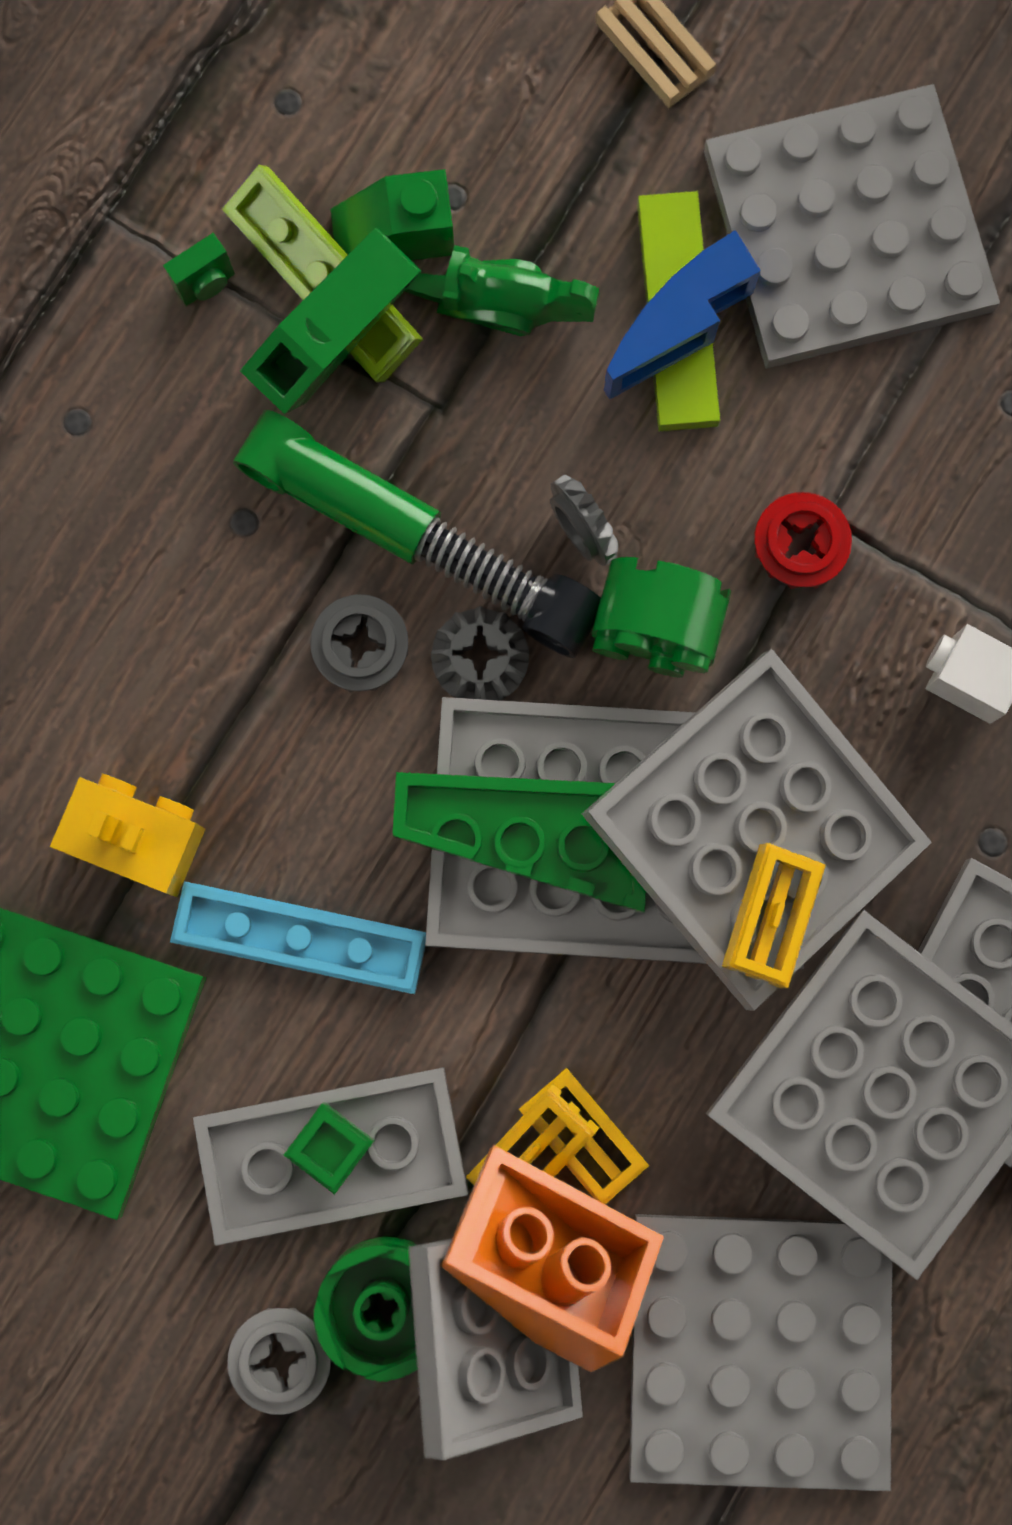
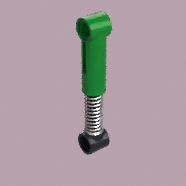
[233,410,601,658]

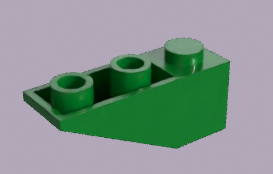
[240,227,422,414]

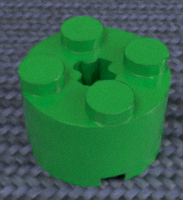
[592,557,731,678]
[314,1237,418,1382]

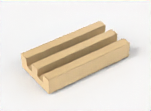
[595,0,716,108]

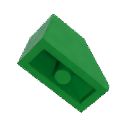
[330,169,454,261]

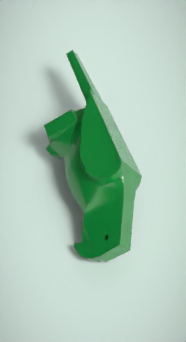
[404,245,599,336]

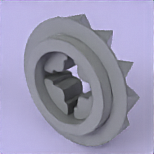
[228,1308,331,1415]

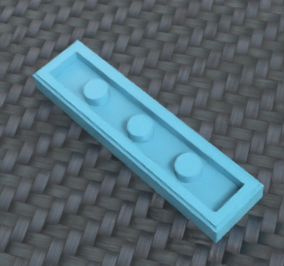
[170,881,426,994]

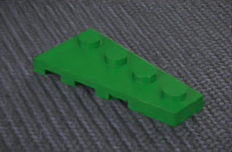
[392,772,646,913]

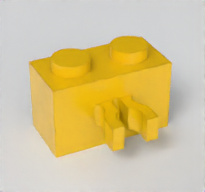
[50,773,206,897]

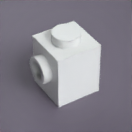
[925,624,1012,724]

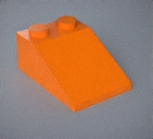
[441,1145,664,1372]

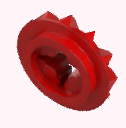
[754,492,852,589]

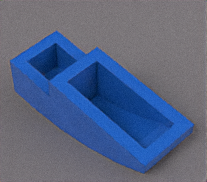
[604,230,761,400]

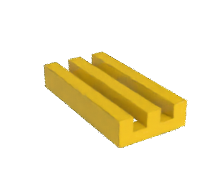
[721,843,826,988]
[519,1068,649,1204]
[466,1084,599,1185]

